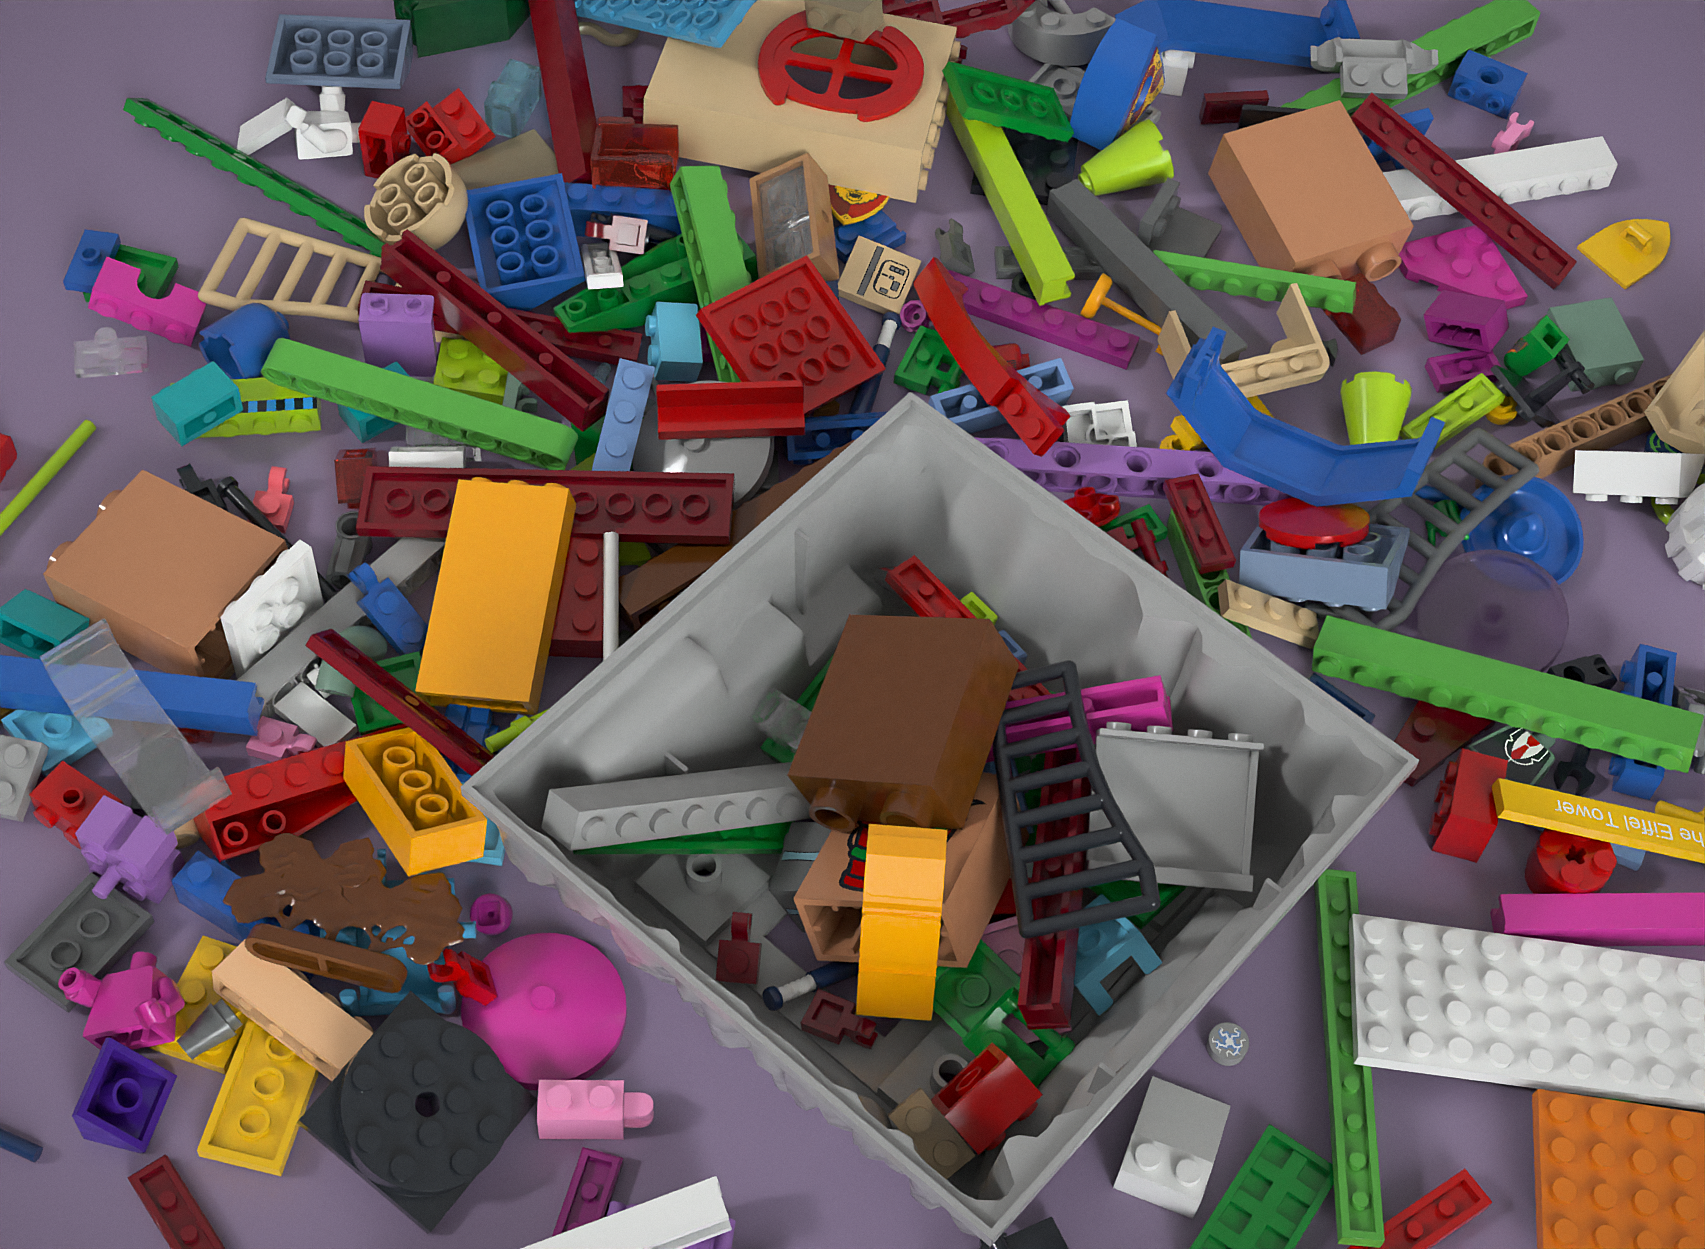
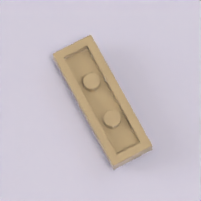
[1218,579,1319,649]

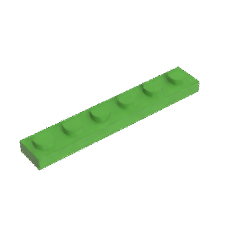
[1153,250,1356,313]

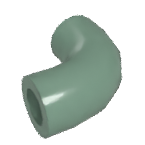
[315,626,387,698]

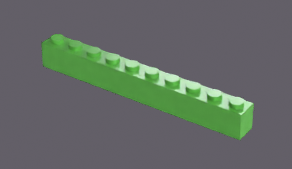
[1281,0,1541,118]
[1312,615,1704,773]

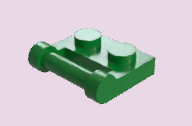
[961,987,1075,1087]

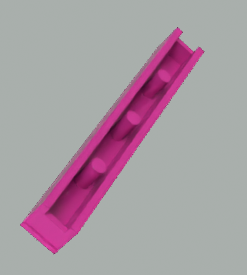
[986,675,1173,763]
[1490,892,1705,947]

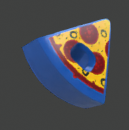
[1070,17,1165,150]

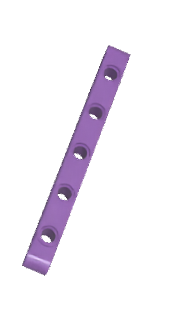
[974,437,1295,506]

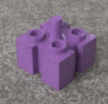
[75,795,185,905]

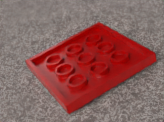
[696,255,886,417]

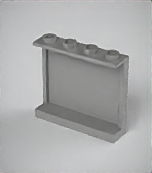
[1085,722,1264,892]

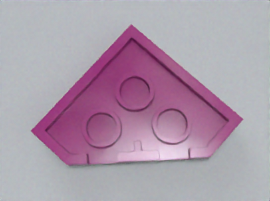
[1399,225,1528,309]

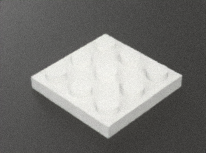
[220,539,324,679]

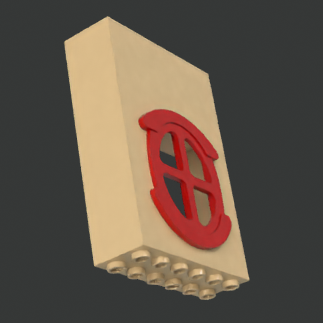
[643,0,961,203]

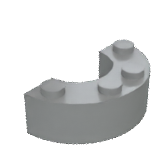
[1008,0,1116,66]

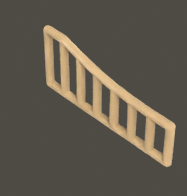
[198,217,463,344]

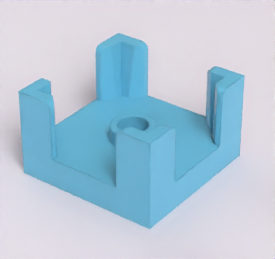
[1074,894,1163,1015]

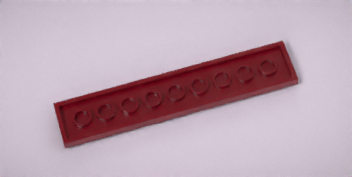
[356,466,735,544]

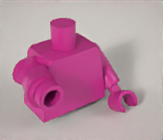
[58,952,185,1050]

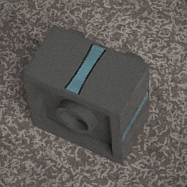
[768,822,832,933]

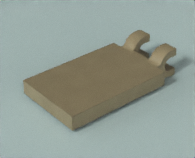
[451,129,558,219]

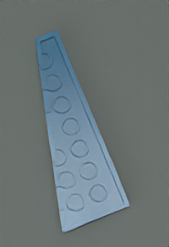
[574,0,757,48]

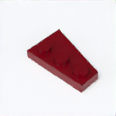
[1394,700,1496,787]

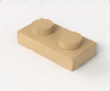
[888,1087,976,1180]

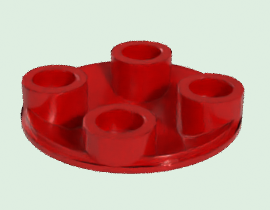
[1063,487,1121,527]

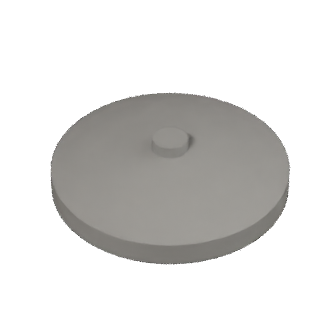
[632,380,774,511]

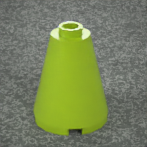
[1078,119,1174,196]
[1340,371,1412,445]

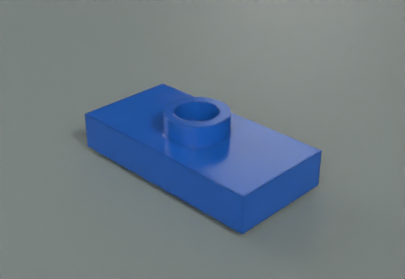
[63,229,121,293]

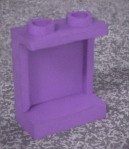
[358,293,440,377]

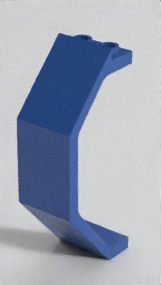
[1166,327,1445,507]

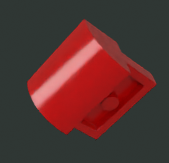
[405,88,496,165]

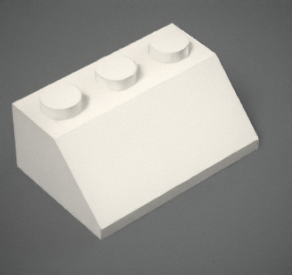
[1573,450,1705,504]

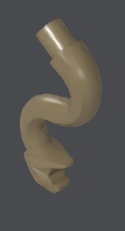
[578,22,640,47]

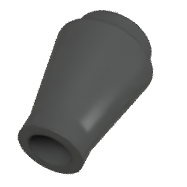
[177,999,243,1060]

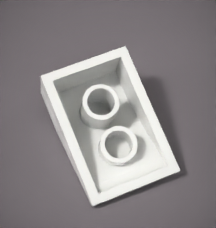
[1113,1076,1231,1219]

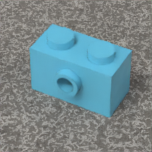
[645,302,703,382]

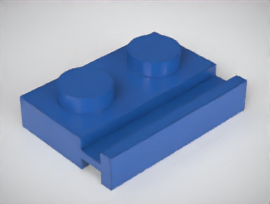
[834,210,906,264]

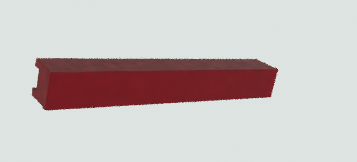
[528,0,607,185]
[380,229,609,432]
[1018,747,1091,1030]

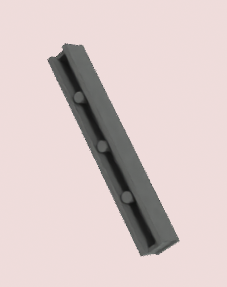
[1046,179,1248,365]

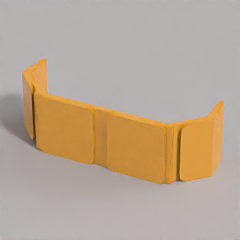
[856,824,947,1021]

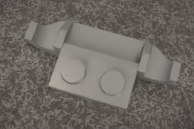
[1310,37,1438,99]

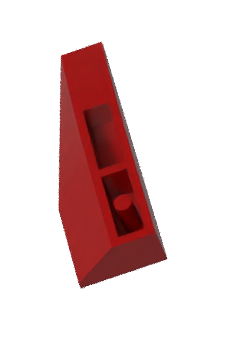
[186,724,408,862]

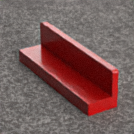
[656,380,805,440]

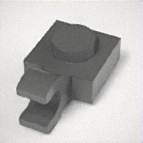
[935,218,975,276]

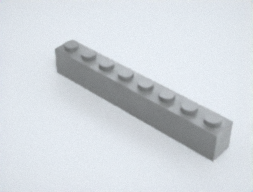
[541,762,811,851]

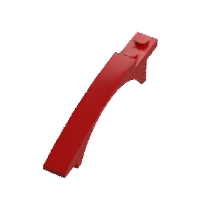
[913,257,1071,457]

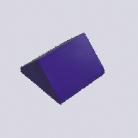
[72,1037,177,1154]

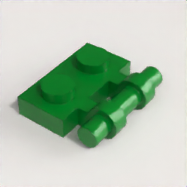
[893,325,964,395]

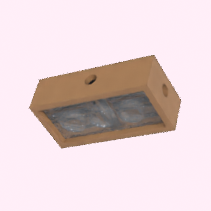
[749,153,840,281]

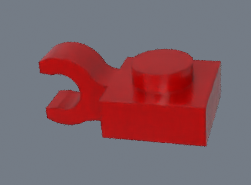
[427,948,498,1006]

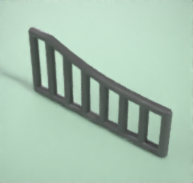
[1321,428,1539,632]

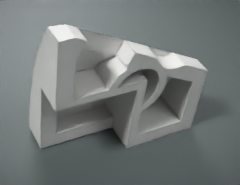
[1062,400,1137,447]

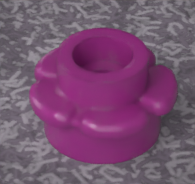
[900,300,931,333]

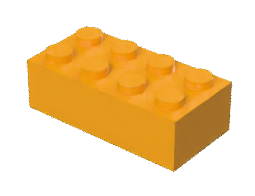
[343,727,487,876]

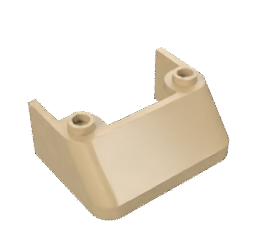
[1157,283,1330,398]

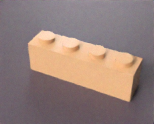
[212,939,374,1081]

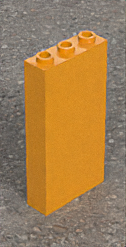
[415,477,576,715]

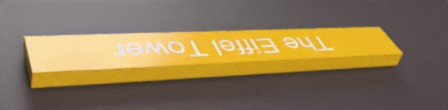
[1492,778,1705,864]

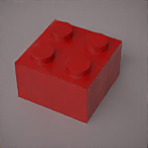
[1428,748,1508,863]
[931,1043,1043,1155]

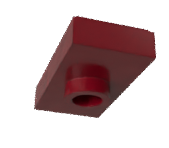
[1199,90,1269,124]

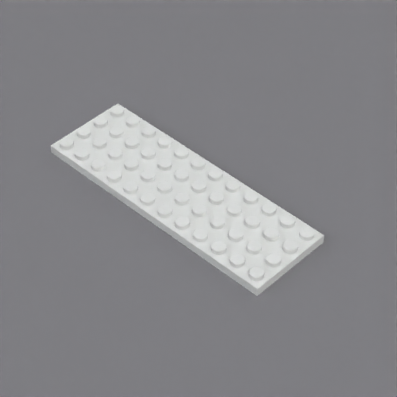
[1349,914,1705,1111]

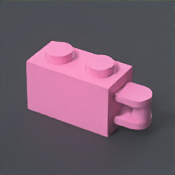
[537,1080,654,1140]

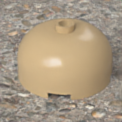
[364,153,468,251]

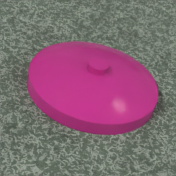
[461,933,627,1090]

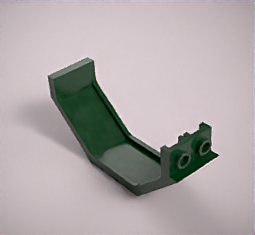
[393,0,531,58]

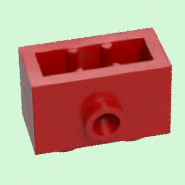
[358,101,411,179]
[29,761,124,849]

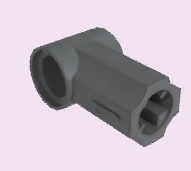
[326,511,373,589]

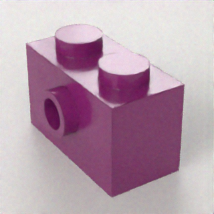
[1423,290,1509,352]

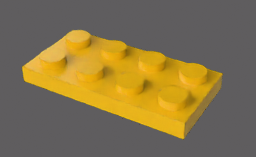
[197,1018,319,1176]

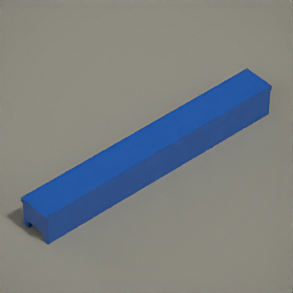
[0,655,265,736]

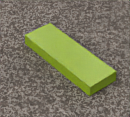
[1399,373,1505,450]

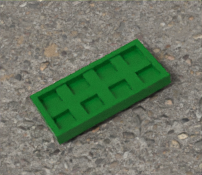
[1190,1124,1334,1249]

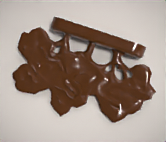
[223,833,465,993]

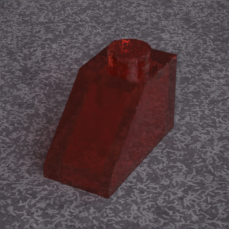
[334,448,377,509]

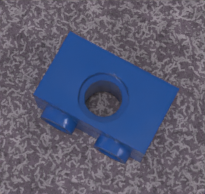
[1447,50,1528,119]

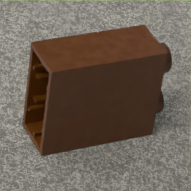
[787,614,1019,832]

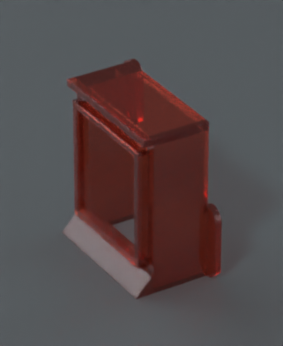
[590,116,680,192]

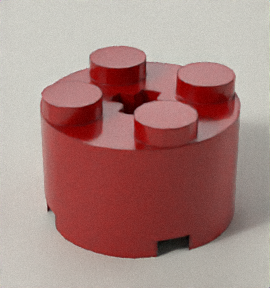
[1525,828,1617,894]

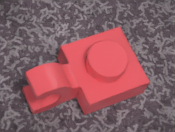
[247,466,294,534]

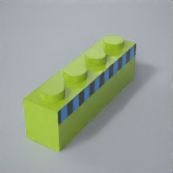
[170,377,321,439]

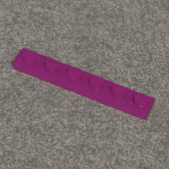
[948,270,1140,370]

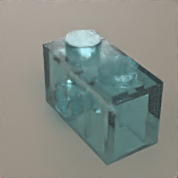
[484,59,542,138]

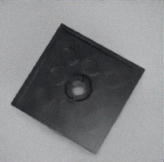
[296,991,538,1234]

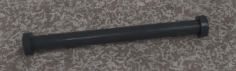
[216,476,341,603]

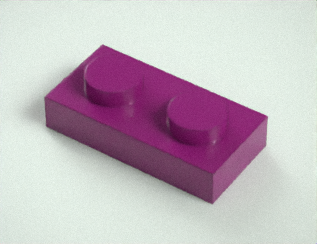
[1424,350,1501,393]

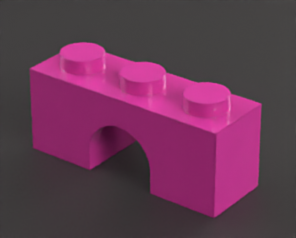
[88,257,207,347]

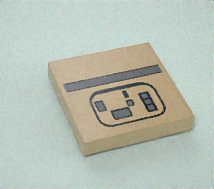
[838,236,921,314]

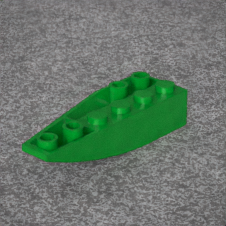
[554,232,758,333]

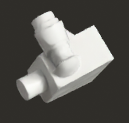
[284,86,361,159]

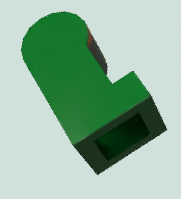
[1503,315,1570,376]

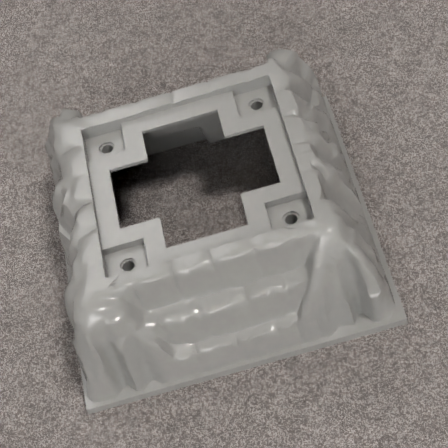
[461,392,1420,1247]

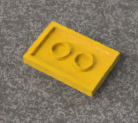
[149,935,248,1075]

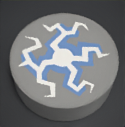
[1206,1022,1249,1066]

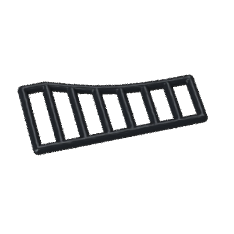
[992,660,1161,939]

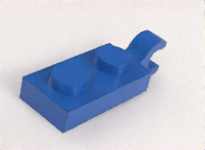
[347,562,428,656]

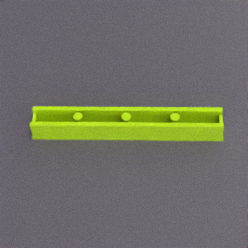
[946,90,1075,306]

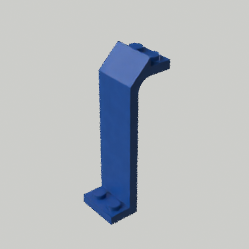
[1115,0,1361,68]

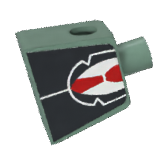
[1468,725,1556,786]

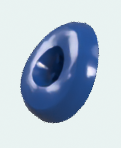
[1460,474,1584,592]

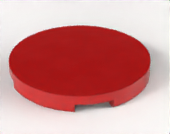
[1259,498,1370,549]

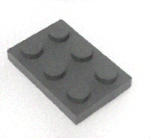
[4,872,155,1013]

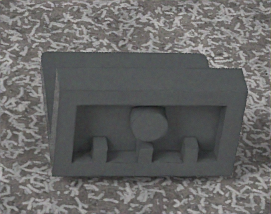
[1137,178,1222,258]

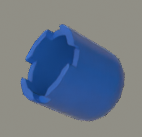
[199,303,291,379]

